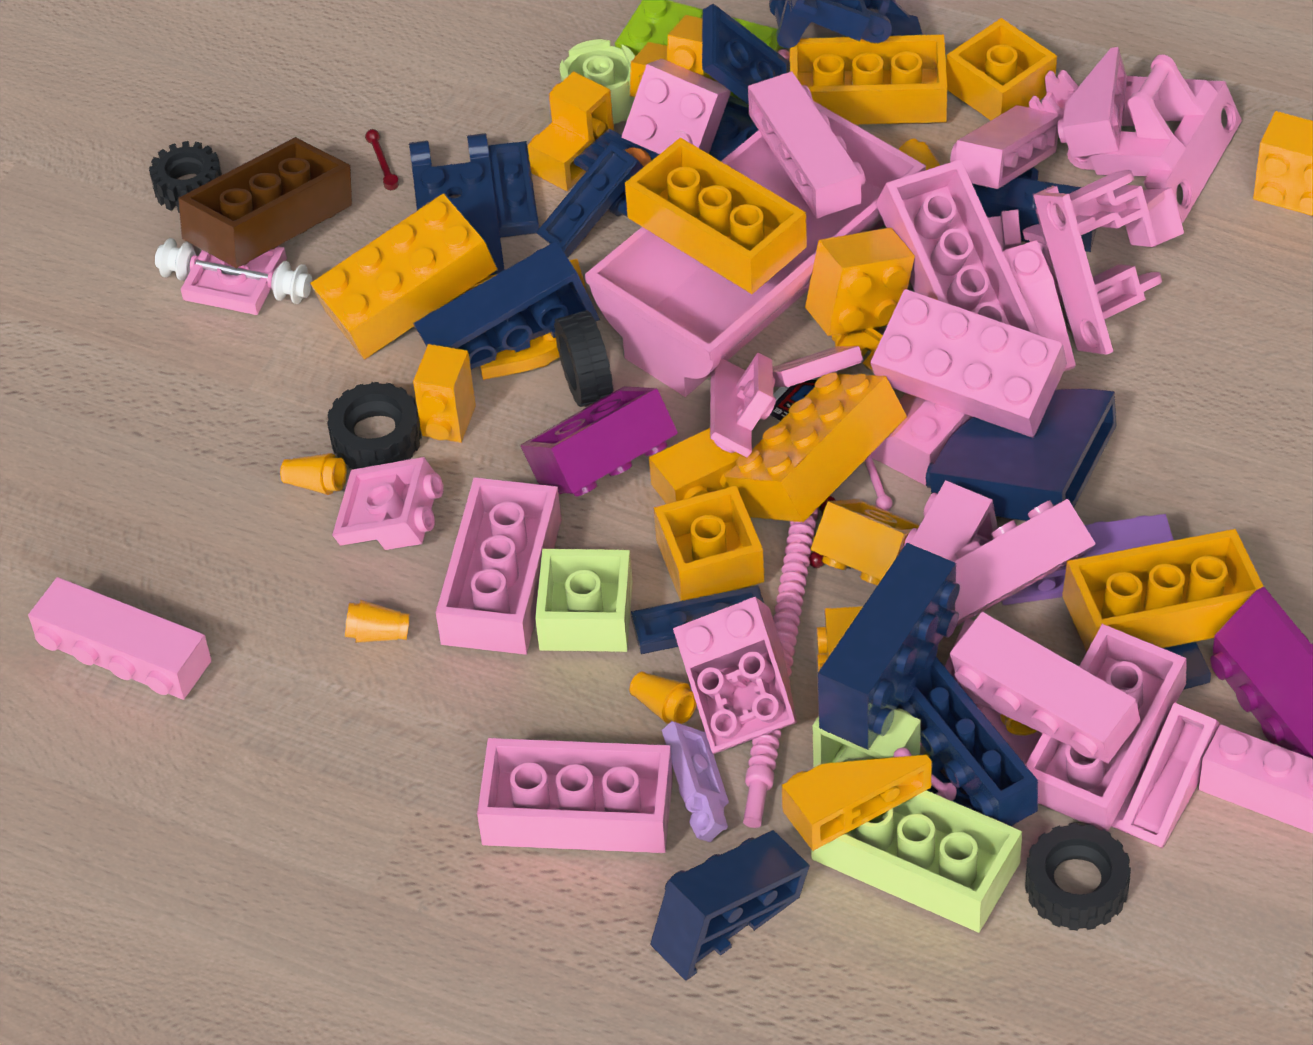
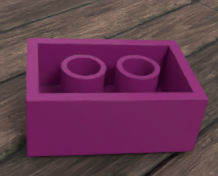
[520,386,678,496]

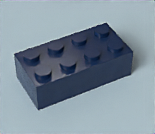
[818,543,960,750]

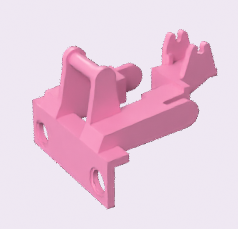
[1029,55,1242,223]
[1023,170,1184,355]

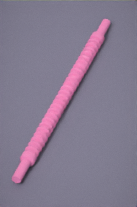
[743,507,819,828]

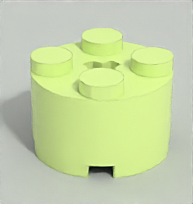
[560,39,635,124]

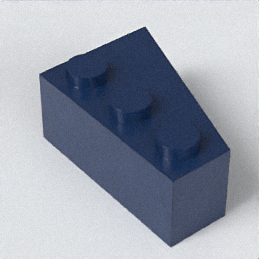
[650,830,810,981]

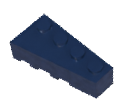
[413,241,600,370]

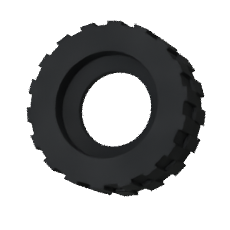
[554,310,614,407]
[327,382,422,470]
[1025,823,1131,931]

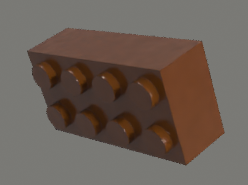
[178,137,352,269]

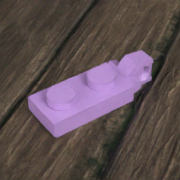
[662,721,729,842]

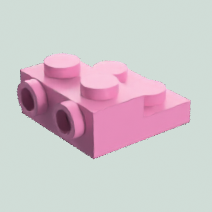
[332,457,443,550]

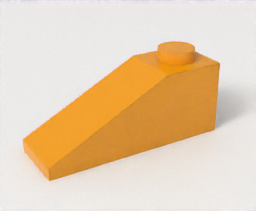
[782,754,932,851]

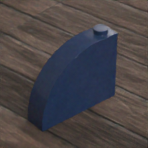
[926,389,1117,521]

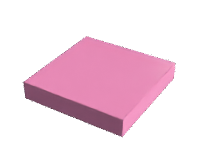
[773,346,863,387]

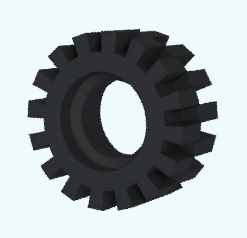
[149,141,222,213]

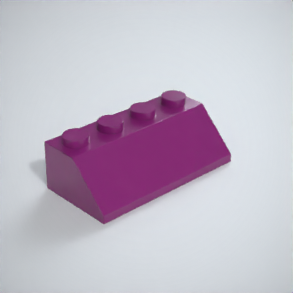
[1210,587,1313,759]

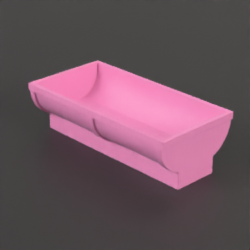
[585,101,926,397]

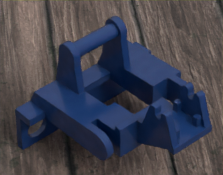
[769,0,923,48]

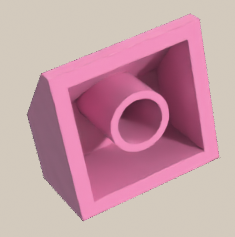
[871,393,973,486]

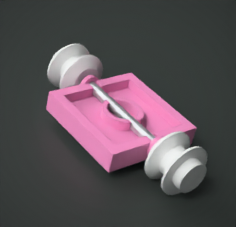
[155,238,312,315]

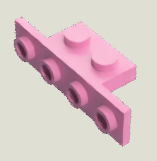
[710,352,776,458]

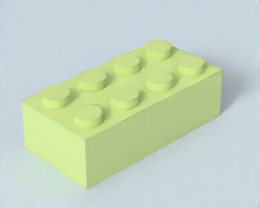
[811,760,1022,933]

